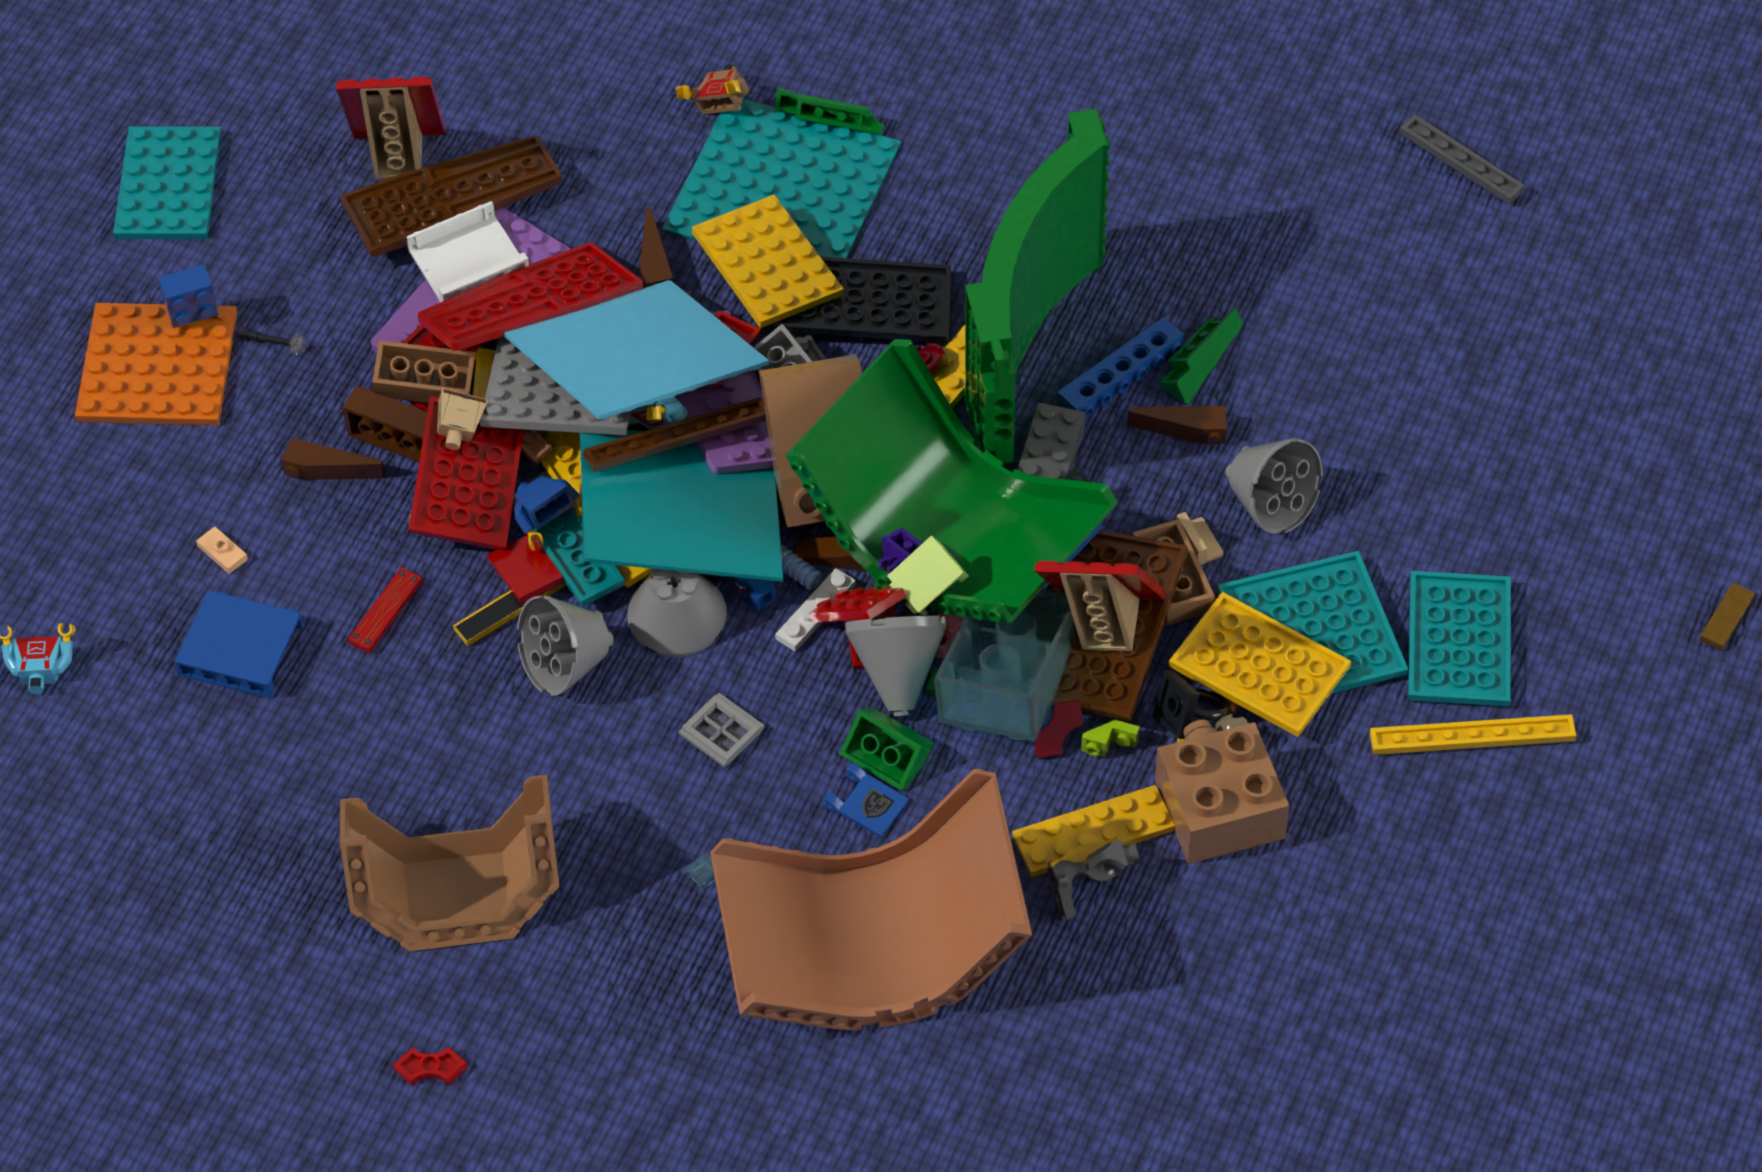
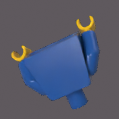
[514,476,582,551]

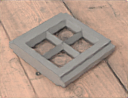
[678,693,764,767]

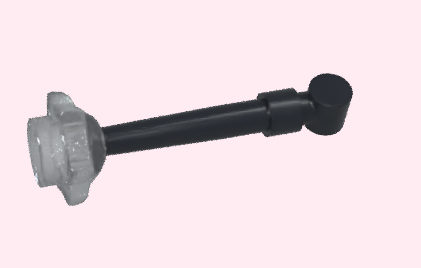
[239,327,307,355]

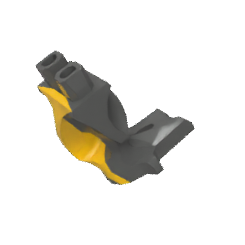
[1047,840,1139,921]

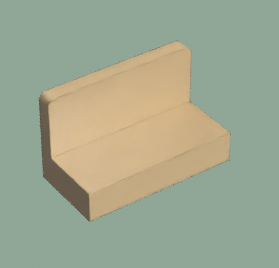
[1176,512,1223,565]

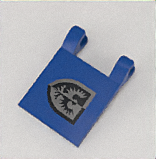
[824,763,909,838]

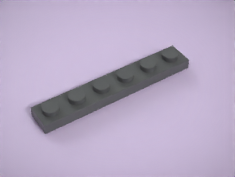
[1400,115,1525,204]

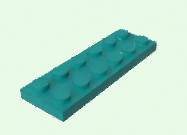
[513,478,625,607]

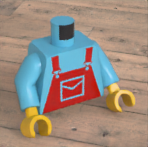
[629,397,688,430]
[0,623,76,694]

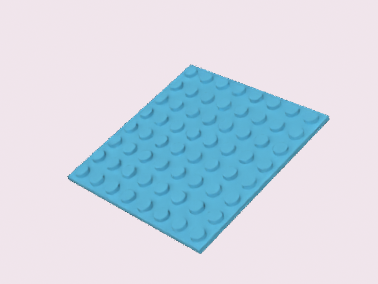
[504,280,769,420]

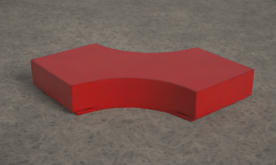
[392,1047,468,1085]

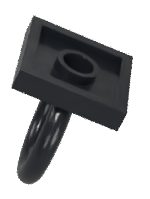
[1153,670,1231,739]

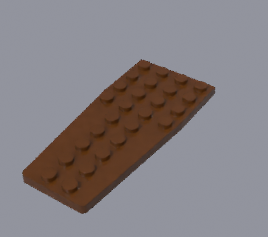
[339,136,562,258]

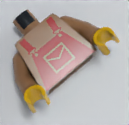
[676,65,749,114]

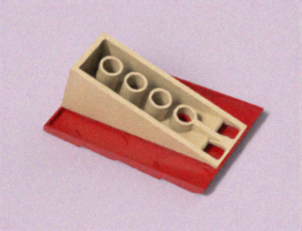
[336,77,445,180]
[1034,561,1165,651]

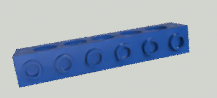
[1057,317,1183,419]

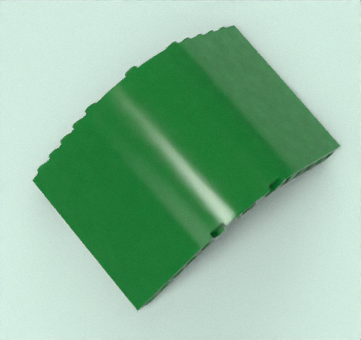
[785,339,1118,624]

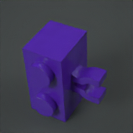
[878,527,923,575]

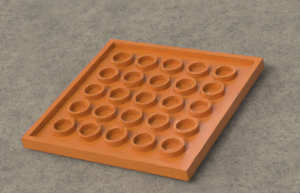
[75,303,237,425]

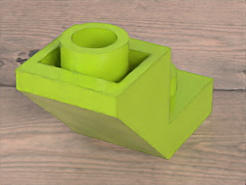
[1081,720,1140,758]

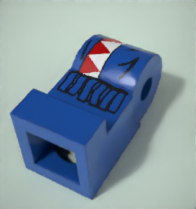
[735,577,776,613]

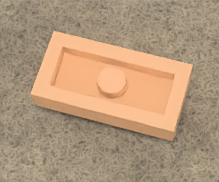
[196,527,248,574]

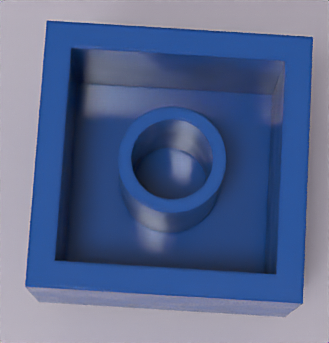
[158,264,219,328]

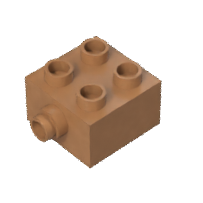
[1155,720,1289,864]

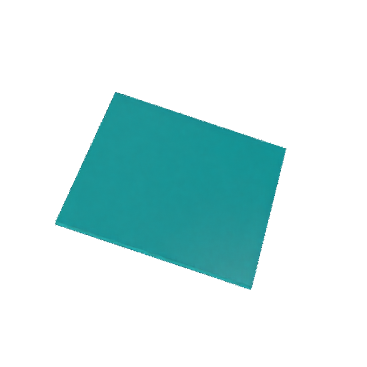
[662,99,901,258]
[580,430,783,582]

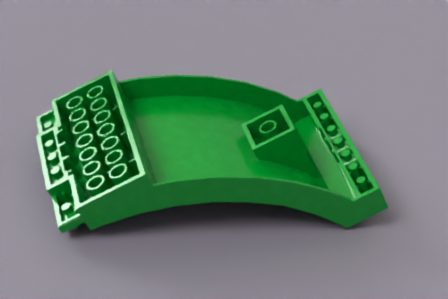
[965,109,1110,468]

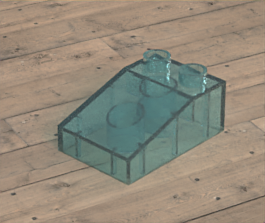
[934,589,1077,741]

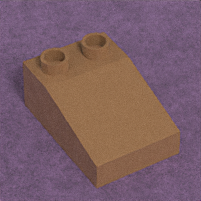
[759,354,862,527]

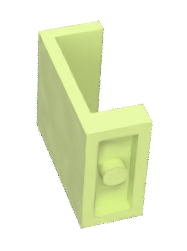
[887,535,969,616]

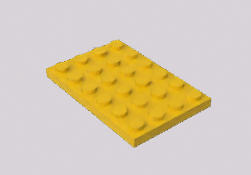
[692,195,844,328]
[1169,592,1351,737]

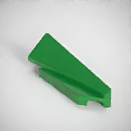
[774,88,885,135]
[1159,309,1243,404]

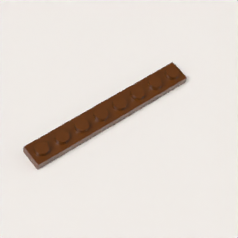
[583,397,766,472]

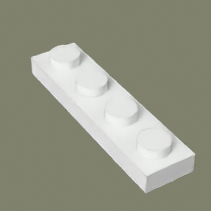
[775,568,856,652]

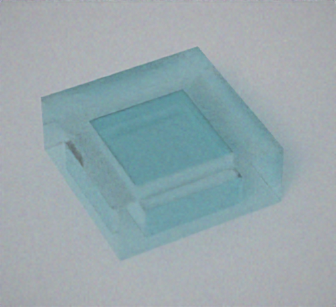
[686,853,715,889]

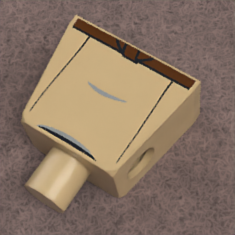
[437,388,488,450]

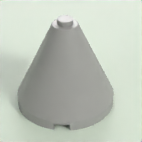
[845,616,946,716]

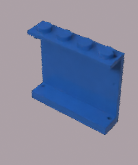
[174,590,304,699]

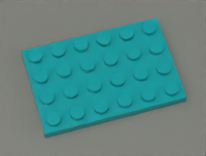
[113,127,221,239]
[1408,571,1511,707]

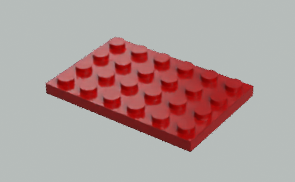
[408,396,524,550]

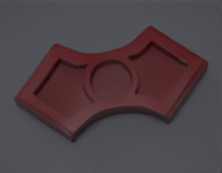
[1032,699,1083,758]

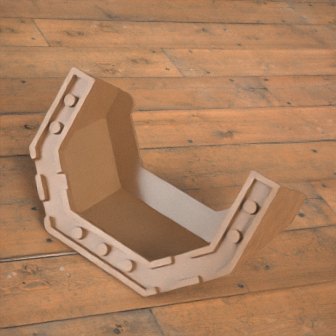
[340,775,559,951]

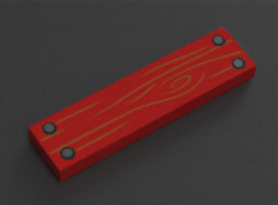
[348,567,423,654]

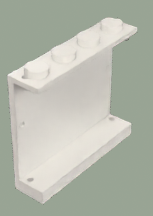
[406,201,529,302]

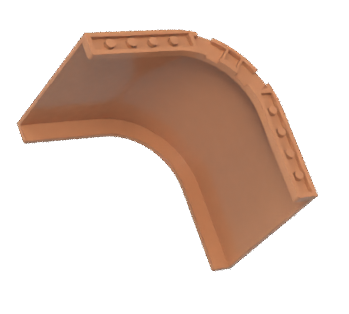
[710,769,1032,1030]

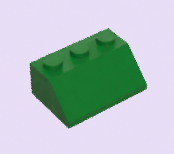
[839,707,934,791]

